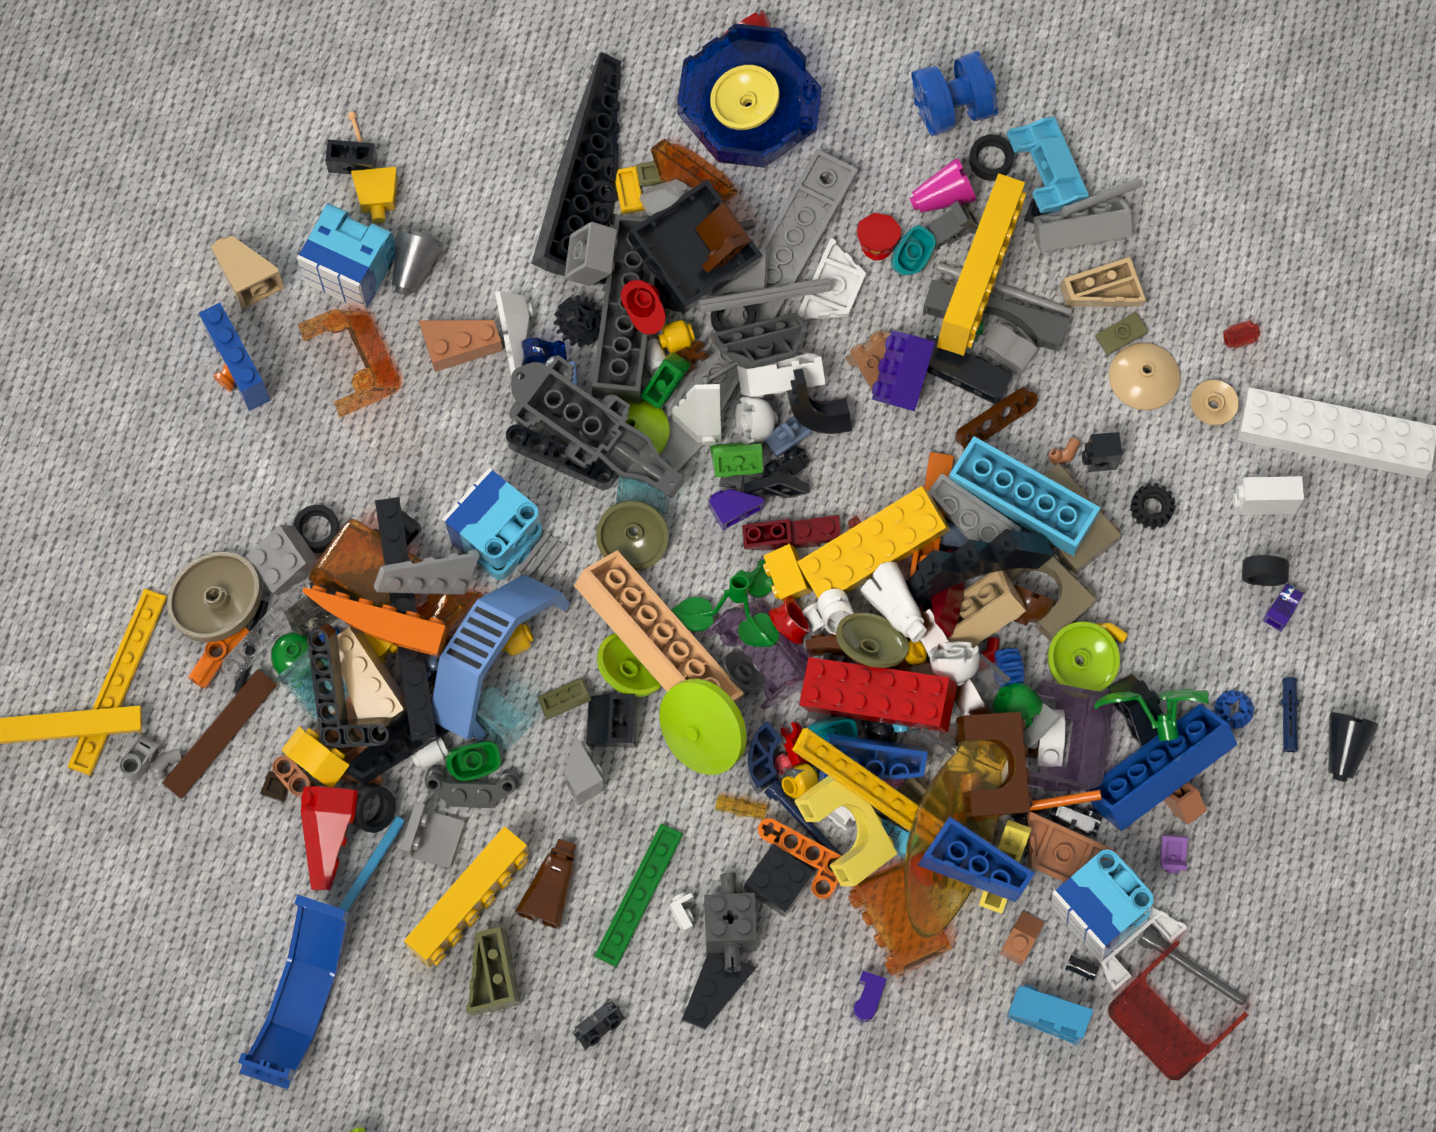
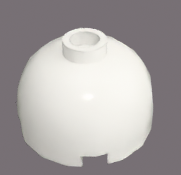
[735,397,778,445]
[929,641,979,686]

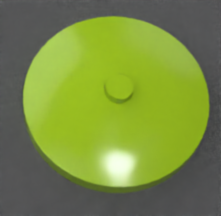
[659,679,747,775]

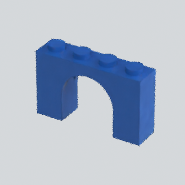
[199,302,270,411]

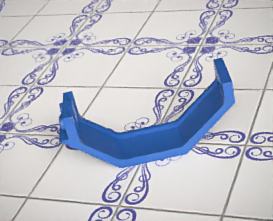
[238,894,350,1090]

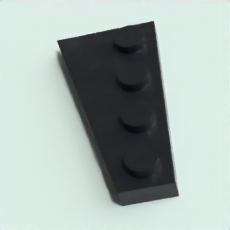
[346,711,450,785]

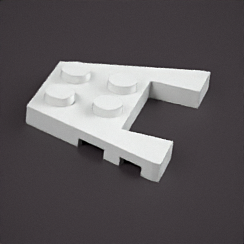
[1099,907,1188,992]

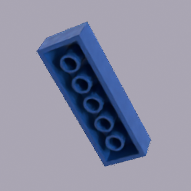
[1084,704,1238,831]

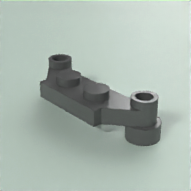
[425,767,519,808]

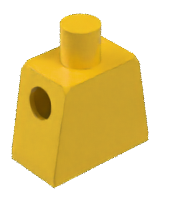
[351,167,398,224]

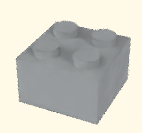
[564,222,618,286]
[246,525,320,594]

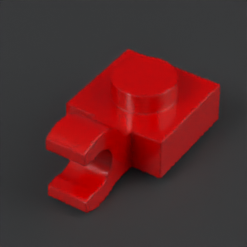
[781,722,810,767]

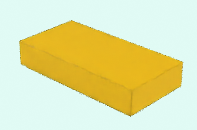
[615,166,644,215]

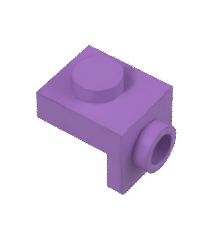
[1159,834,1188,874]

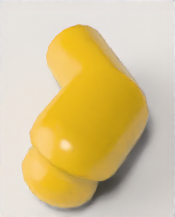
[1096,623,1128,643]

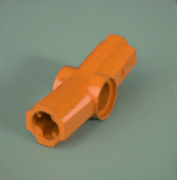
[188,627,251,690]

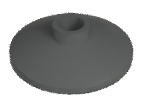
[724,652,766,693]

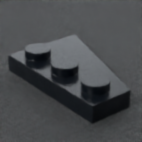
[682,953,756,1030]

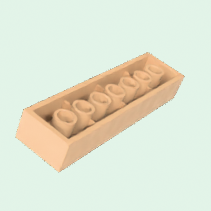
[574,550,744,704]

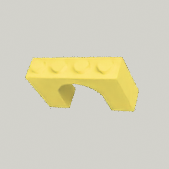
[795,776,897,887]

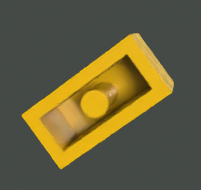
[763,544,812,602]

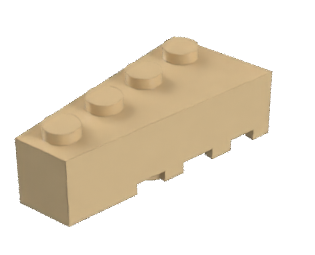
[337,626,407,730]

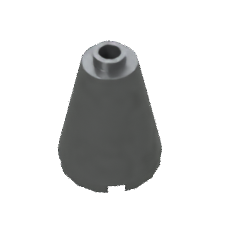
[392,227,444,296]

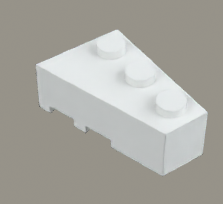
[737,350,825,398]

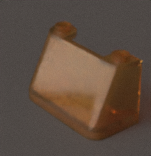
[309,519,422,608]

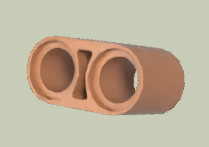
[272,755,315,799]

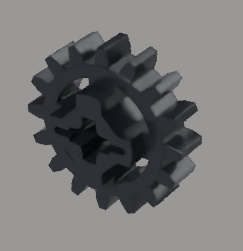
[553,295,602,348]

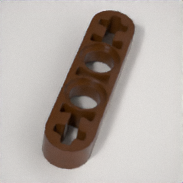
[955,387,1038,449]

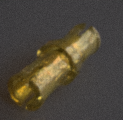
[715,794,767,820]

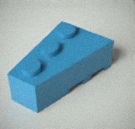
[1006,984,1093,1045]

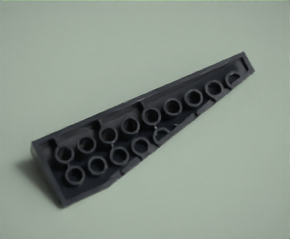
[531,52,621,285]

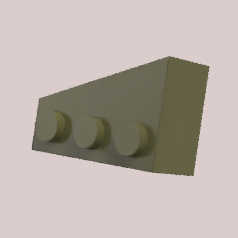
[466,927,521,1016]

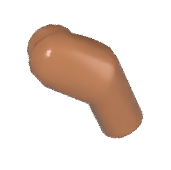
[1048,438,1081,465]

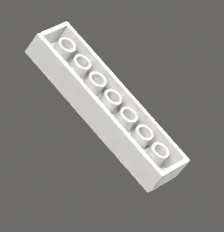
[1237,387,1436,479]

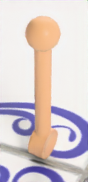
[348,111,363,142]

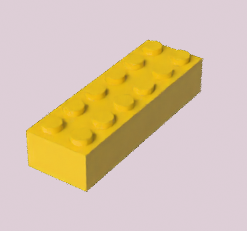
[797,486,951,598]
[404,826,530,968]

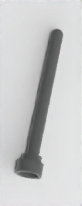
[1137,927,1246,1005]

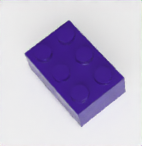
[872,331,935,412]

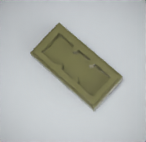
[1095,312,1148,356]
[537,678,592,720]

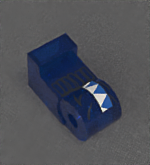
[521,338,567,364]

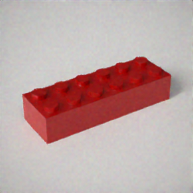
[799,657,957,732]

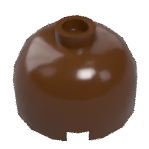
[1013,584,1055,626]

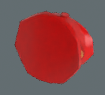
[856,213,902,261]
[768,596,810,645]

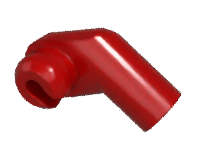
[979,637,1000,669]

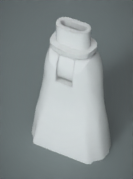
[861,562,927,643]

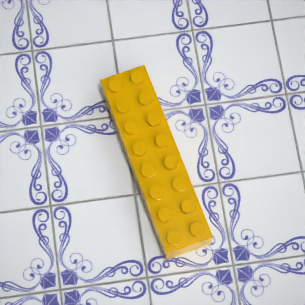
[937,174,1027,356]

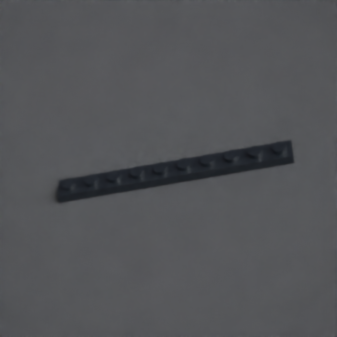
[375,497,436,742]

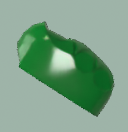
[445,740,501,781]

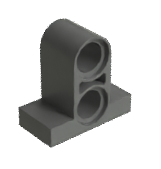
[926,201,979,250]

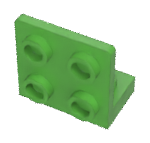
[710,442,763,477]

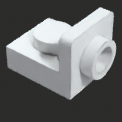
[669,892,694,935]

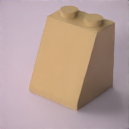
[211,236,285,310]

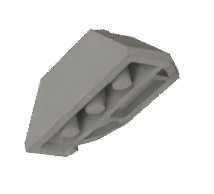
[639,179,693,216]

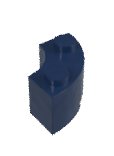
[747,720,782,794]

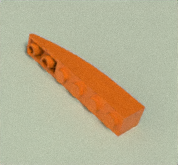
[909,452,954,578]
[303,585,450,658]

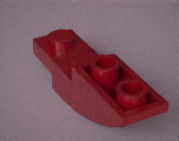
[742,515,842,550]

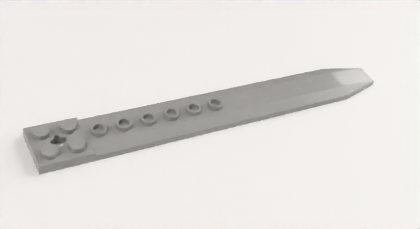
[659,149,858,472]

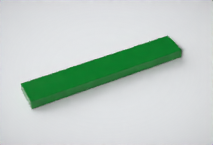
[594,823,683,968]

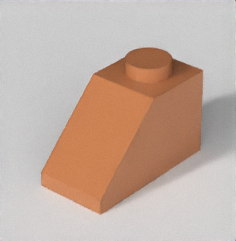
[1163,783,1207,825]
[1000,911,1045,966]

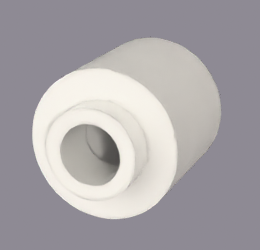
[411,738,448,770]

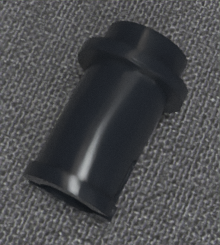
[1065,955,1099,981]

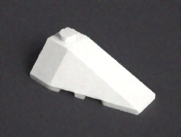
[495,291,533,380]

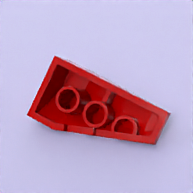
[300,786,358,891]

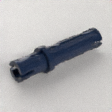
[1280,677,1300,752]

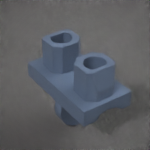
[764,416,812,458]

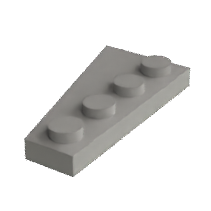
[929,473,1022,543]
[374,549,480,595]

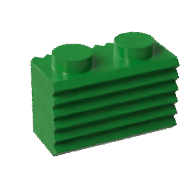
[641,352,691,409]

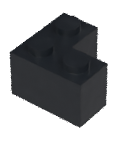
[1107,674,1164,746]

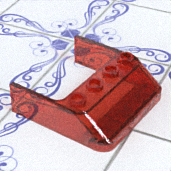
[1108,940,1249,1081]

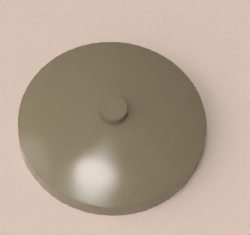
[167,552,262,642]

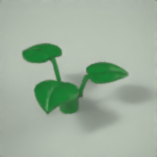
[670,559,779,647]
[1094,688,1209,741]

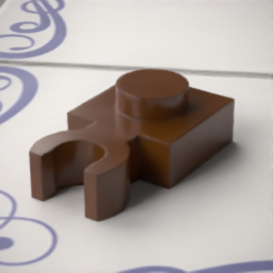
[676,340,710,376]

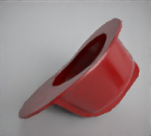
[621,280,666,335]

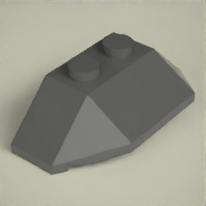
[710,312,807,368]

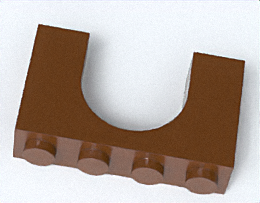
[956,712,1032,818]

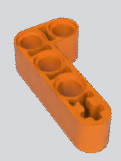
[758,818,841,900]

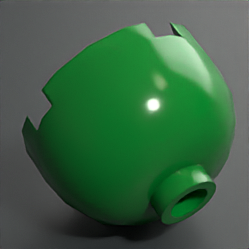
[271,632,312,681]
[992,683,1043,728]

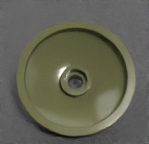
[596,500,669,571]
[836,613,909,668]

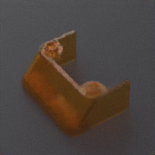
[298,309,401,418]

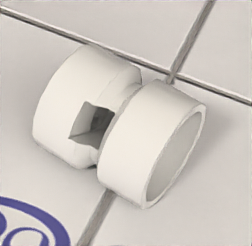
[817,589,854,635]

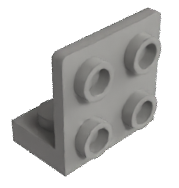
[400,802,465,868]

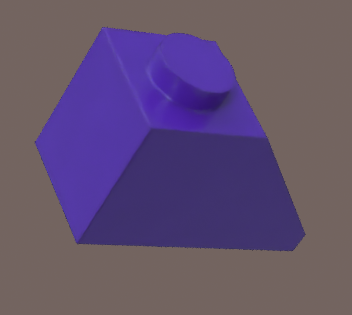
[708,489,765,531]

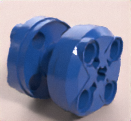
[911,51,998,136]

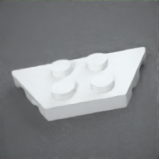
[798,238,866,320]

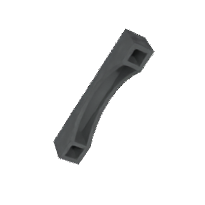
[923,280,1069,352]

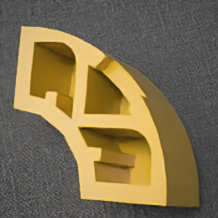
[282,726,349,788]

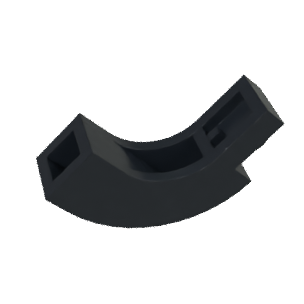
[787,368,852,434]

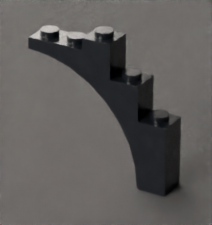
[906,529,1054,606]

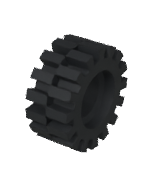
[1130,483,1176,529]

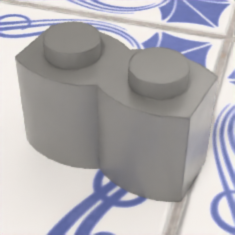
[981,323,1038,376]

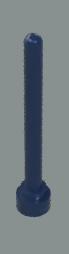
[764,779,842,861]

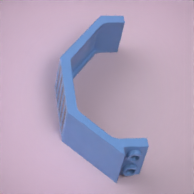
[432,575,570,741]

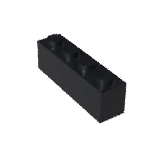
[925,334,1013,404]

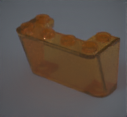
[848,861,951,979]

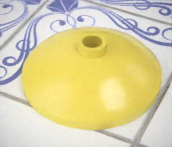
[710,65,780,130]

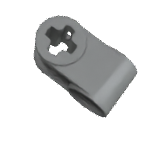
[119,732,163,781]

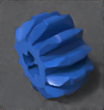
[994,647,1025,688]

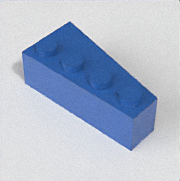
[818,733,928,782]
[918,817,1035,902]

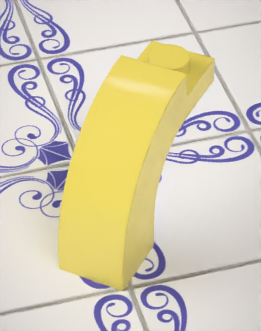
[978,820,1031,914]

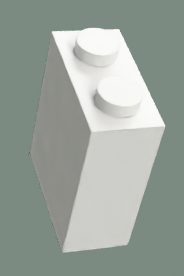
[1232,476,1304,515]

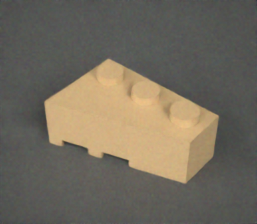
[1059,257,1146,307]

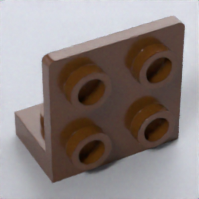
[696,203,752,273]

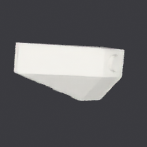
[672,384,721,446]

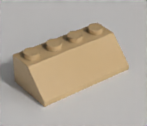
[948,570,1026,647]

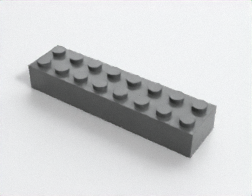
[592,215,657,403]

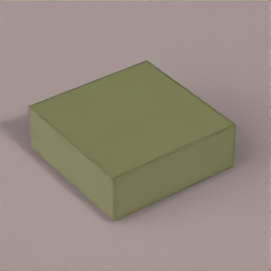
[636,161,663,188]

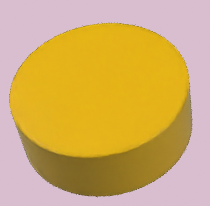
[905,640,927,666]

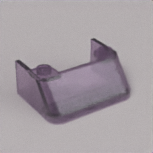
[703,600,810,710]
[1028,681,1113,792]

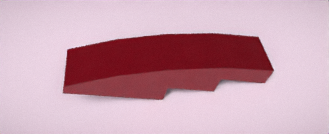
[931,548,965,637]

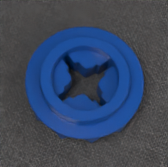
[1214,689,1254,729]

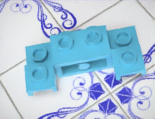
[1006,117,1089,213]

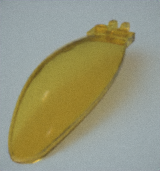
[904,741,1007,938]

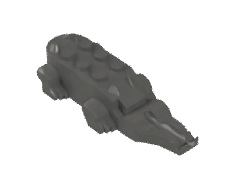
[509,355,685,498]

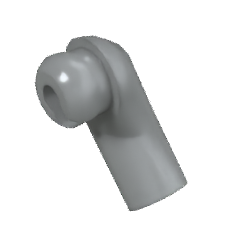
[150,749,182,780]

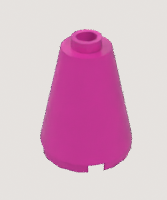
[909,158,977,213]

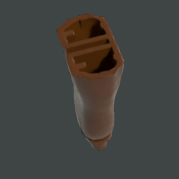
[515,839,577,929]

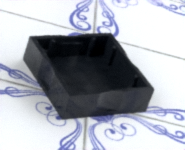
[627,179,763,315]

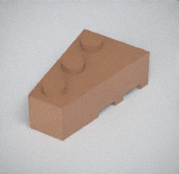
[419,320,503,372]

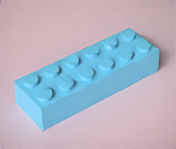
[949,436,1101,556]

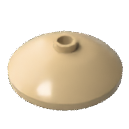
[1109,343,1180,410]

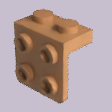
[845,331,891,390]

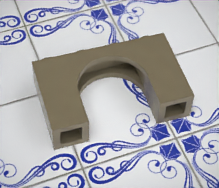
[1044,463,1121,574]
[984,532,1096,642]

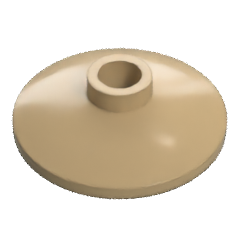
[1191,380,1239,426]

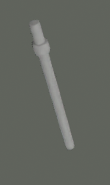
[936,262,1072,318]

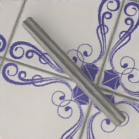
[698,278,832,313]

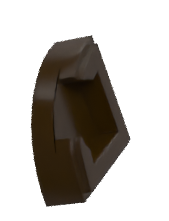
[260,771,286,803]

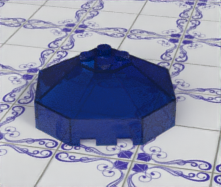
[677,23,822,168]

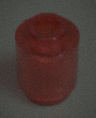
[1223,320,1260,349]

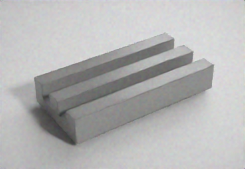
[517,532,566,582]

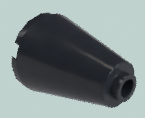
[1328,712,1379,782]

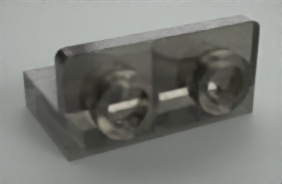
[284,584,338,637]

